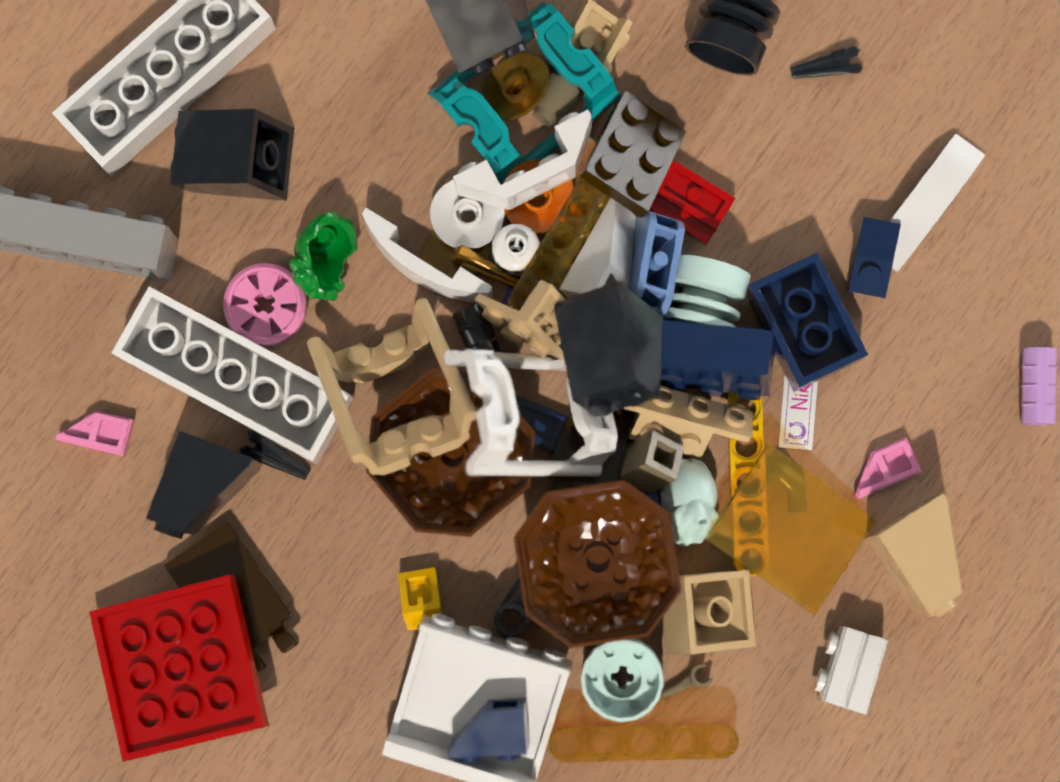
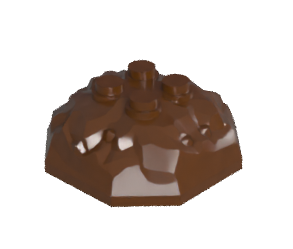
[366,368,535,537]
[514,480,682,648]

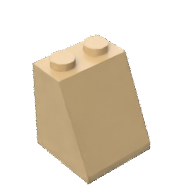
[865,493,963,618]

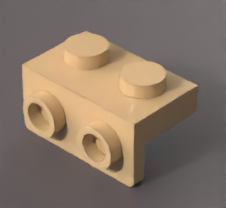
[549,0,633,74]

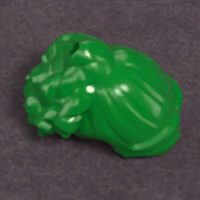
[289,211,358,301]

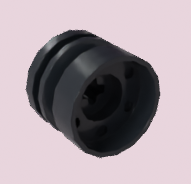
[685,0,781,76]

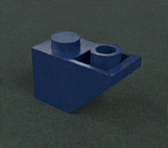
[448,698,530,762]

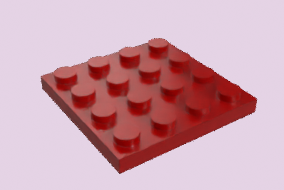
[89,574,269,762]

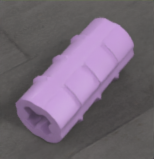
[1020,347,1058,426]

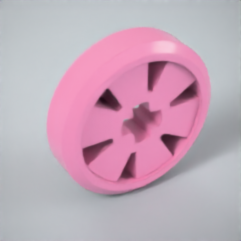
[223,263,308,347]

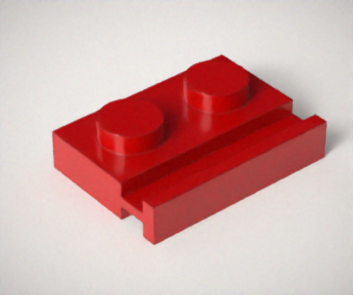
[649,160,736,246]

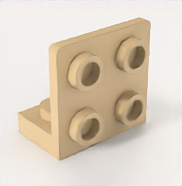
[474,280,564,360]

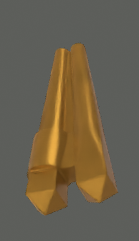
[451,245,520,288]

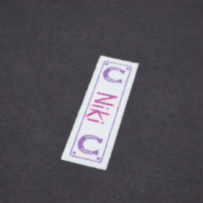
[778,375,818,450]

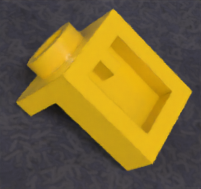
[398,567,443,631]

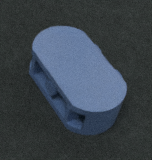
[628,211,685,319]

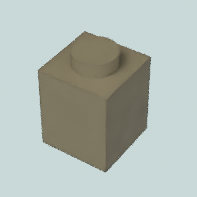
[620,431,684,493]

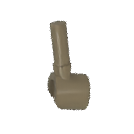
[661,664,713,700]

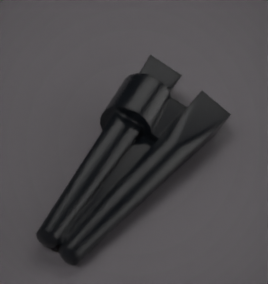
[790,46,864,79]
[239,431,310,480]

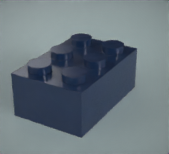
[746,252,868,392]
[660,320,775,400]

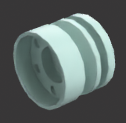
[663,254,751,327]
[581,638,664,722]

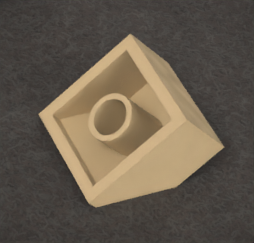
[663,570,756,655]

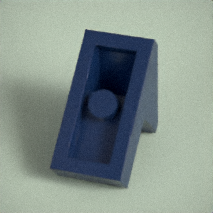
[848,217,901,299]

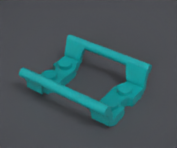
[428,1,621,185]

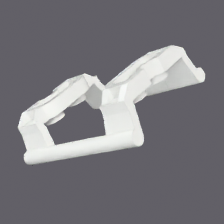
[444,350,618,477]

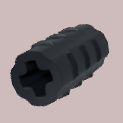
[453,304,510,374]

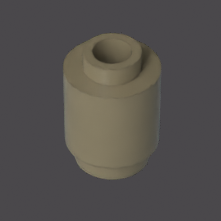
[532,71,581,126]

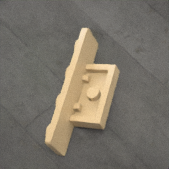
[624,386,753,459]

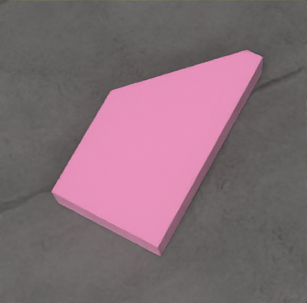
[55,411,135,457]
[854,437,922,500]

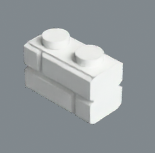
[814,626,888,715]

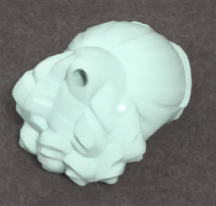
[659,458,720,547]

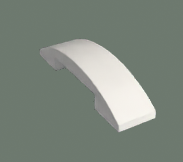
[889,133,985,273]
[362,208,493,303]

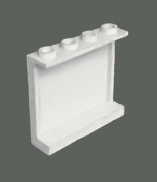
[382,614,573,782]

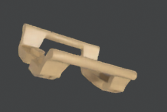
[307,298,477,475]

